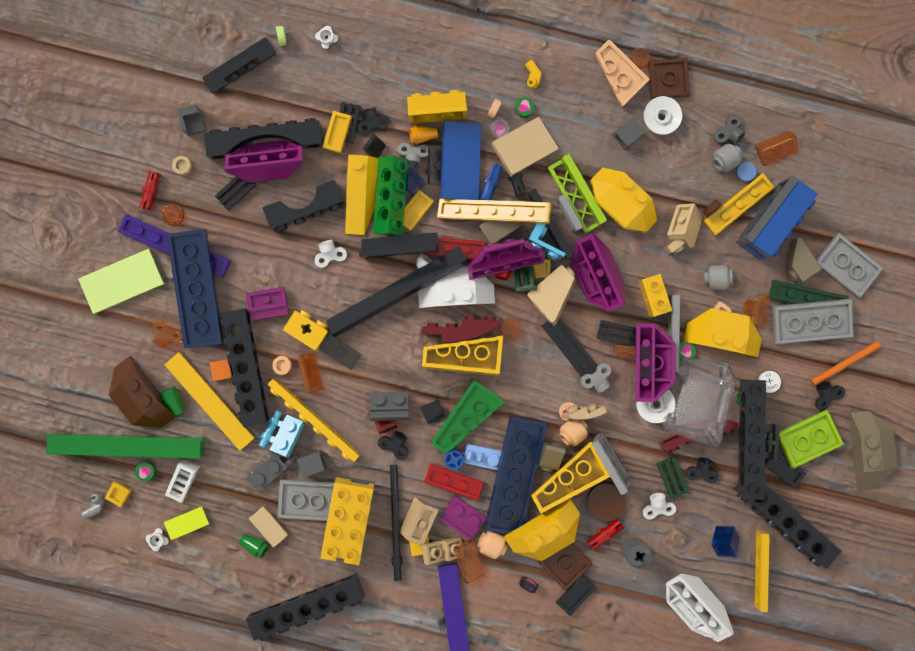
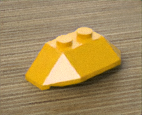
[590,168,658,233]
[683,308,762,358]
[504,498,580,561]

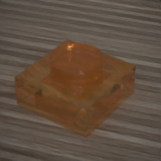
[613,345,636,358]

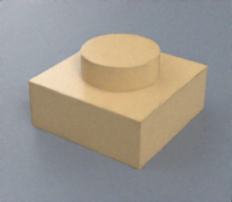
[664,239,686,254]

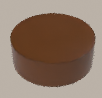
[702,200,722,217]

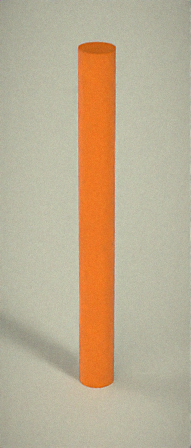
[811,341,881,386]

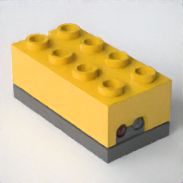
[320,475,375,565]

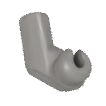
[81,493,104,520]

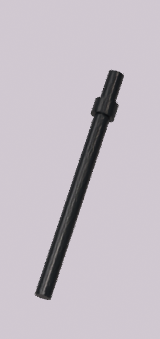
[390,464,403,581]

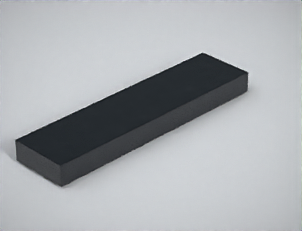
[528,188,573,260]
[541,318,603,384]

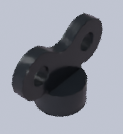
[357,107,390,135]
[815,381,845,411]
[378,431,409,460]
[685,457,719,483]

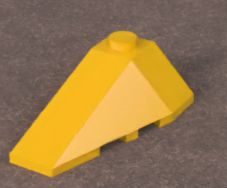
[345,155,378,235]

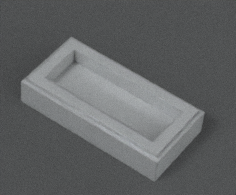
[556,194,583,233]

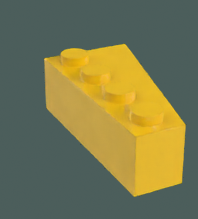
[422,336,503,376]
[531,442,610,513]

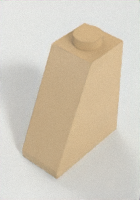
[527,264,575,327]

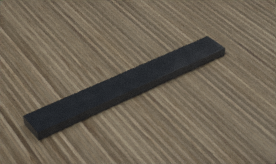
[326,246,468,338]

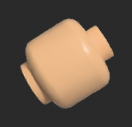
[559,419,588,446]
[477,531,508,559]

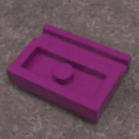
[246,287,289,321]
[440,495,487,541]

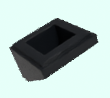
[363,134,386,158]
[420,399,446,424]

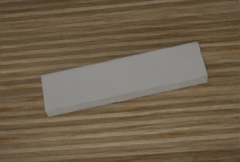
[668,295,680,372]

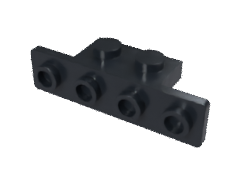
[202,37,276,94]

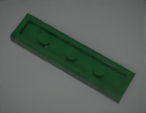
[768,280,849,304]

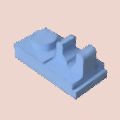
[463,444,501,470]

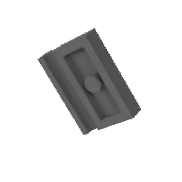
[370,392,409,421]

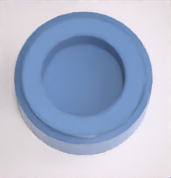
[736,162,756,182]

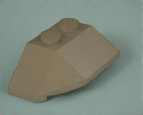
[849,411,898,489]

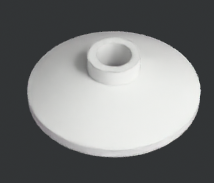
[644,96,682,135]
[636,389,676,423]

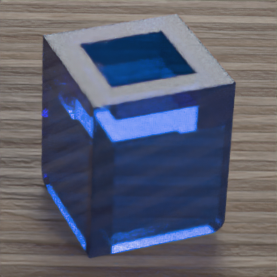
[406,167,426,197]
[712,526,740,557]

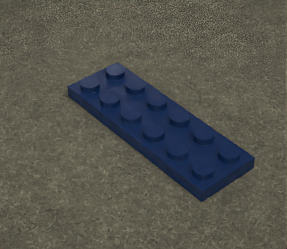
[167,229,224,349]
[484,416,548,534]

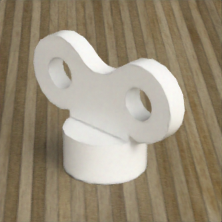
[315,240,347,268]
[643,493,676,520]

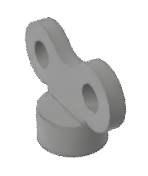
[397,143,430,168]
[581,363,611,393]

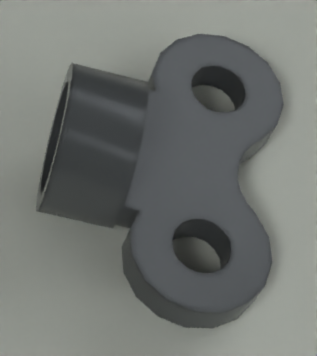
[714,116,745,145]

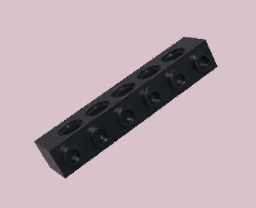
[220,309,269,427]
[738,379,766,500]
[734,484,842,569]
[246,573,365,641]

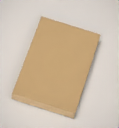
[491,117,559,177]

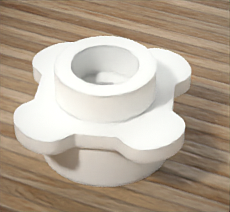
[315,26,338,49]
[146,528,169,551]

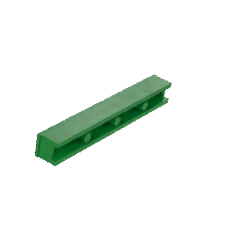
[46,433,206,459]

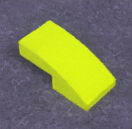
[164,506,209,540]

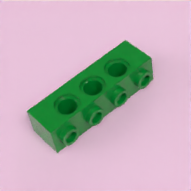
[373,155,408,236]

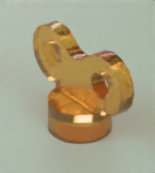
[743,294,769,326]
[152,320,183,349]

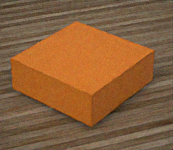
[210,359,233,381]

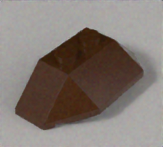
[109,356,177,428]

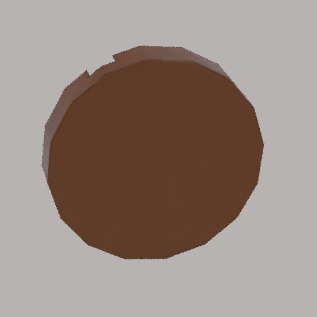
[587,483,626,522]

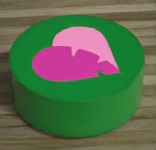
[515,97,534,117]
[679,342,696,361]
[135,462,156,482]

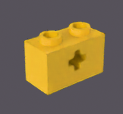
[638,274,672,317]
[283,310,330,351]

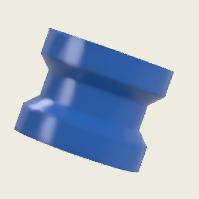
[445,449,464,470]

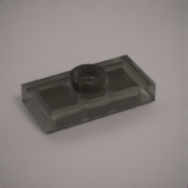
[319,334,362,370]

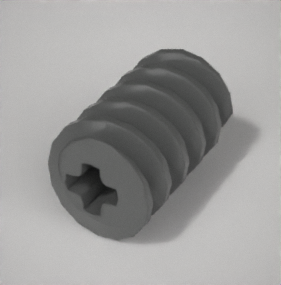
[621,538,652,568]

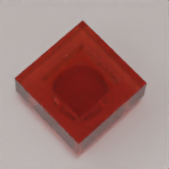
[374,420,397,435]

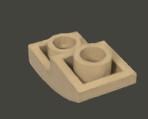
[561,403,607,419]
[422,537,464,565]

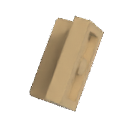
[667,203,703,248]
[400,497,439,545]

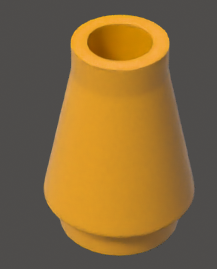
[409,125,438,144]

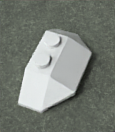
[418,266,495,308]
[666,574,734,642]

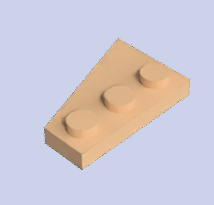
[595,39,650,107]

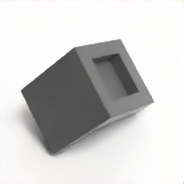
[177,105,206,136]
[613,117,645,150]
[297,450,327,478]

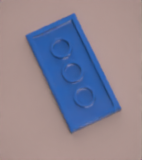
[440,121,481,200]

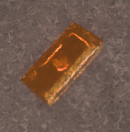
[755,131,798,166]
[298,353,323,394]

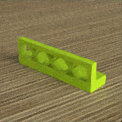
[547,154,607,234]

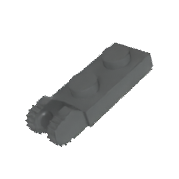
[246,453,298,492]

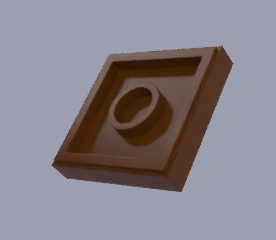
[648,58,690,100]
[538,543,593,591]

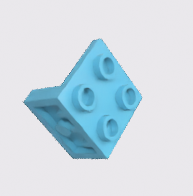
[527,223,566,261]

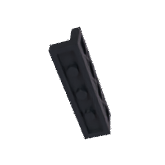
[359,232,439,259]

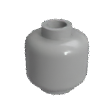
[712,144,742,172]
[704,265,733,290]

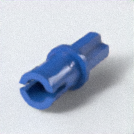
[479,164,503,201]

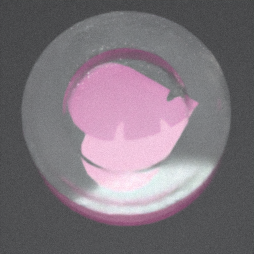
[490,118,510,139]

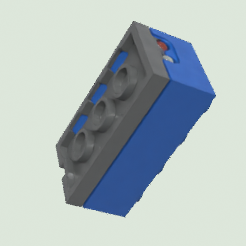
[735,175,818,260]

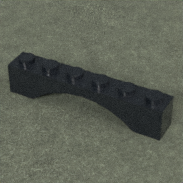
[204,118,323,160]

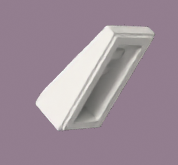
[165,458,200,503]

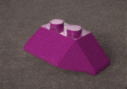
[225,140,303,183]
[571,233,626,312]
[467,238,545,280]
[635,324,676,402]

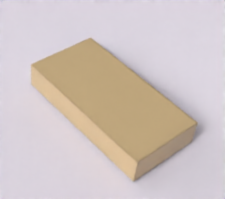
[249,505,289,548]

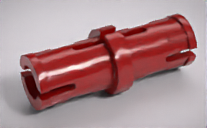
[139,171,161,211]
[587,519,624,551]

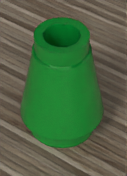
[161,386,186,416]
[239,534,269,559]

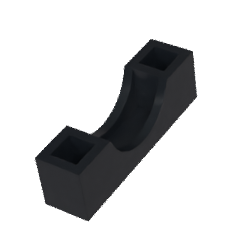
[262,180,345,232]

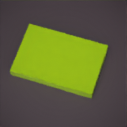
[779,410,844,469]

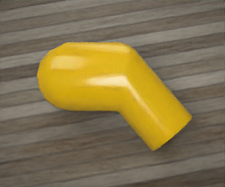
[525,60,542,88]

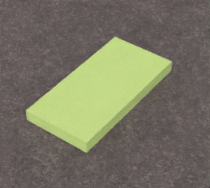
[78,249,165,314]

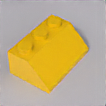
[407,90,467,124]

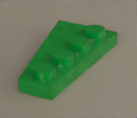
[430,380,505,454]

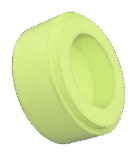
[276,26,286,46]

